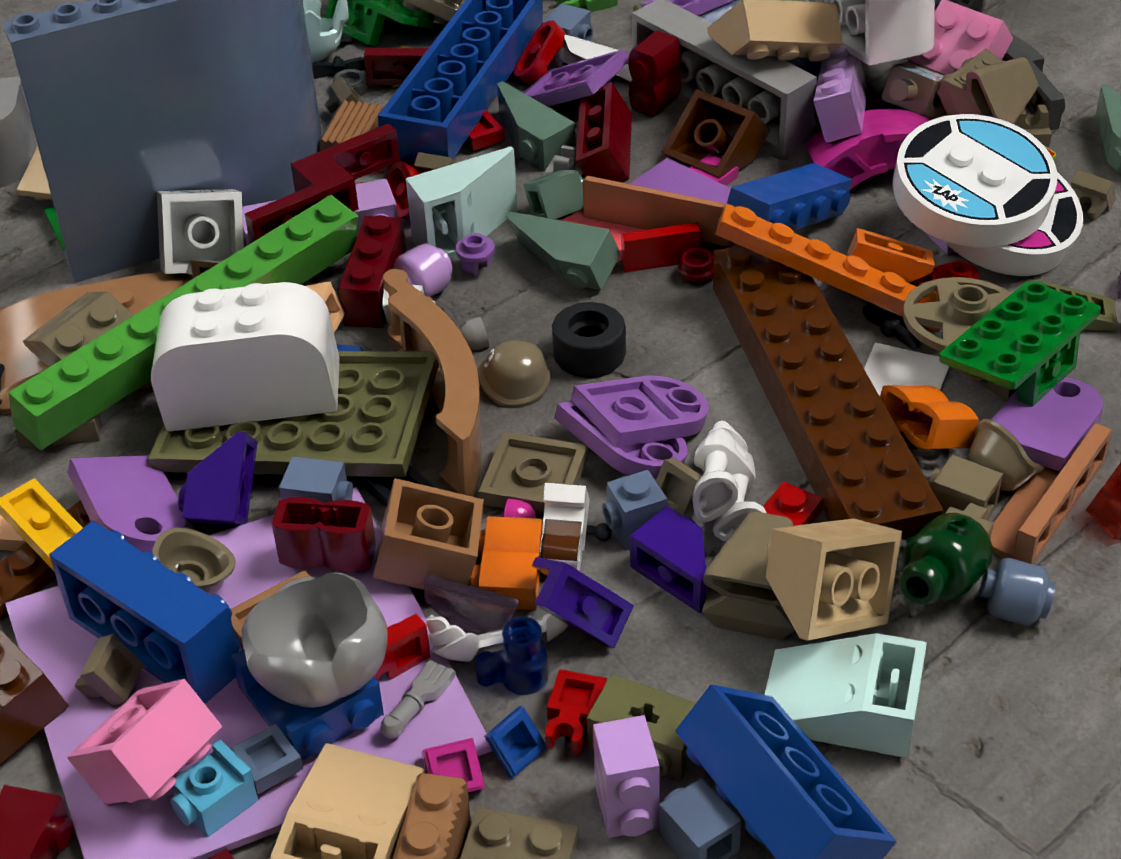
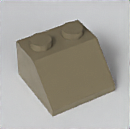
[23,292,133,367]

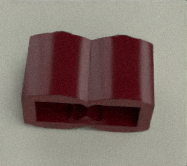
[628,30,682,117]
[272,497,376,572]

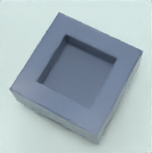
[231,724,303,794]

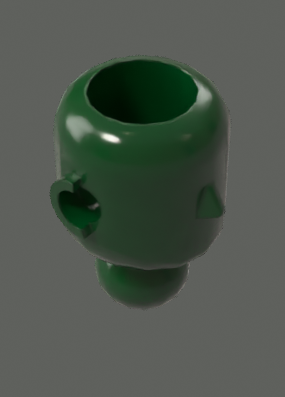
[900,513,993,605]

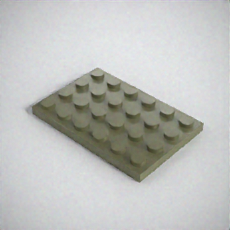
[148,351,439,477]

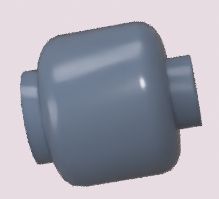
[979,558,1055,626]

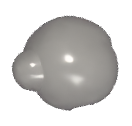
[242,572,388,708]

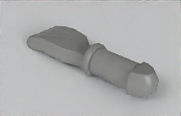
[380,660,456,738]

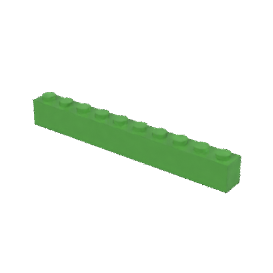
[8,195,358,451]

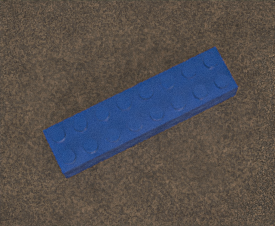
[378,0,543,160]

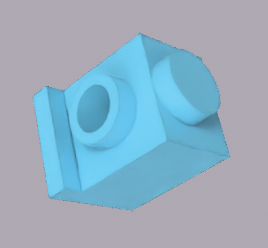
[170,739,259,837]

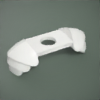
[425,606,568,662]

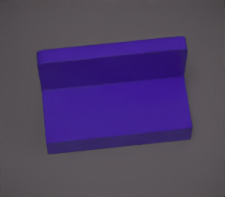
[532,557,634,648]

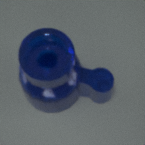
[475,617,549,695]

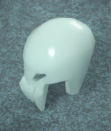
[303,0,349,63]

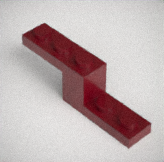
[244,123,400,244]

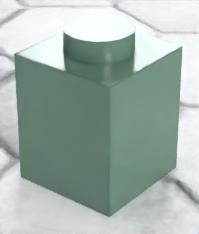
[523,169,584,219]

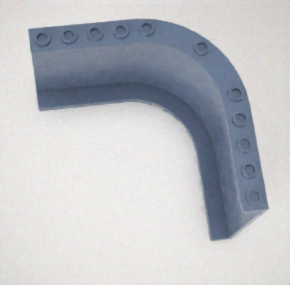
[3,0,322,283]

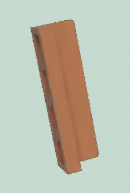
[583,176,731,247]
[991,423,1112,564]

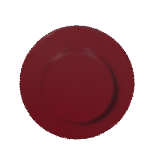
[677,248,714,283]

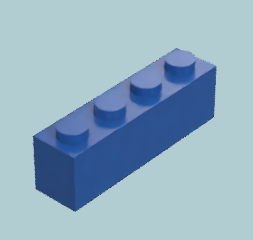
[727,163,852,231]

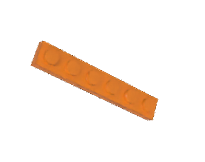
[715,203,941,333]

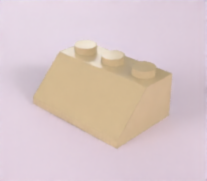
[707,0,843,62]
[766,518,902,641]

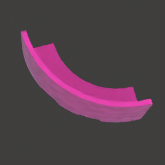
[805,109,933,191]

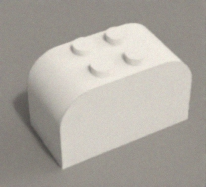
[806,0,935,66]
[151,282,340,432]

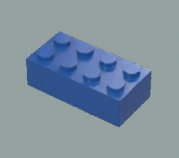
[49,521,240,704]
[675,684,897,859]

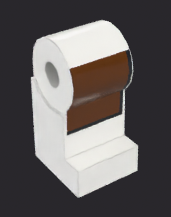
[540,483,590,571]

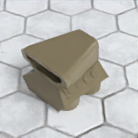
[937,49,1038,124]
[702,512,795,640]

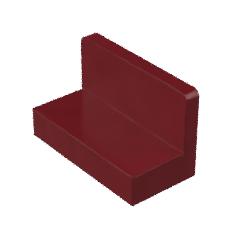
[364,48,429,85]

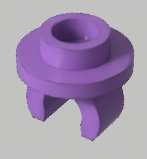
[456,233,495,277]

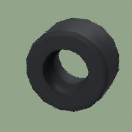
[552,302,626,378]

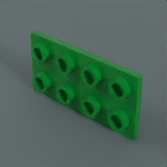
[324,0,444,46]
[939,281,1101,406]

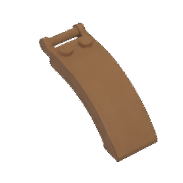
[383,269,482,497]

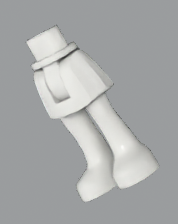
[693,421,767,542]

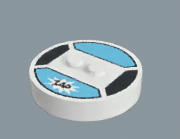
[893,114,1057,248]

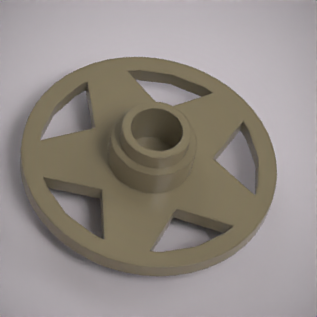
[903,277,1012,351]

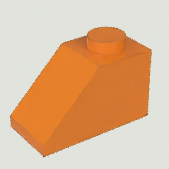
[846,228,935,283]

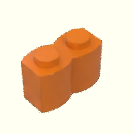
[880,385,979,449]
[471,516,543,610]

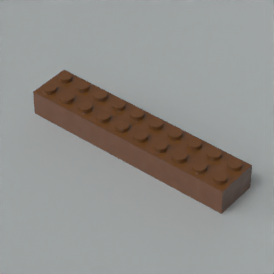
[713,245,944,557]

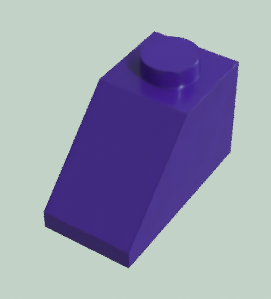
[178,432,258,528]
[630,506,707,613]

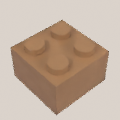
[372,478,484,599]

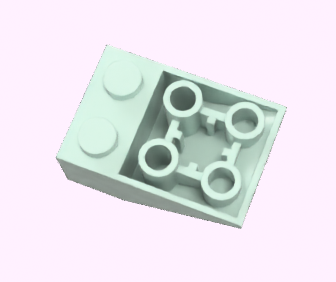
[406,146,518,259]
[765,633,927,758]

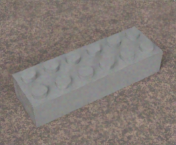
[632,0,817,156]

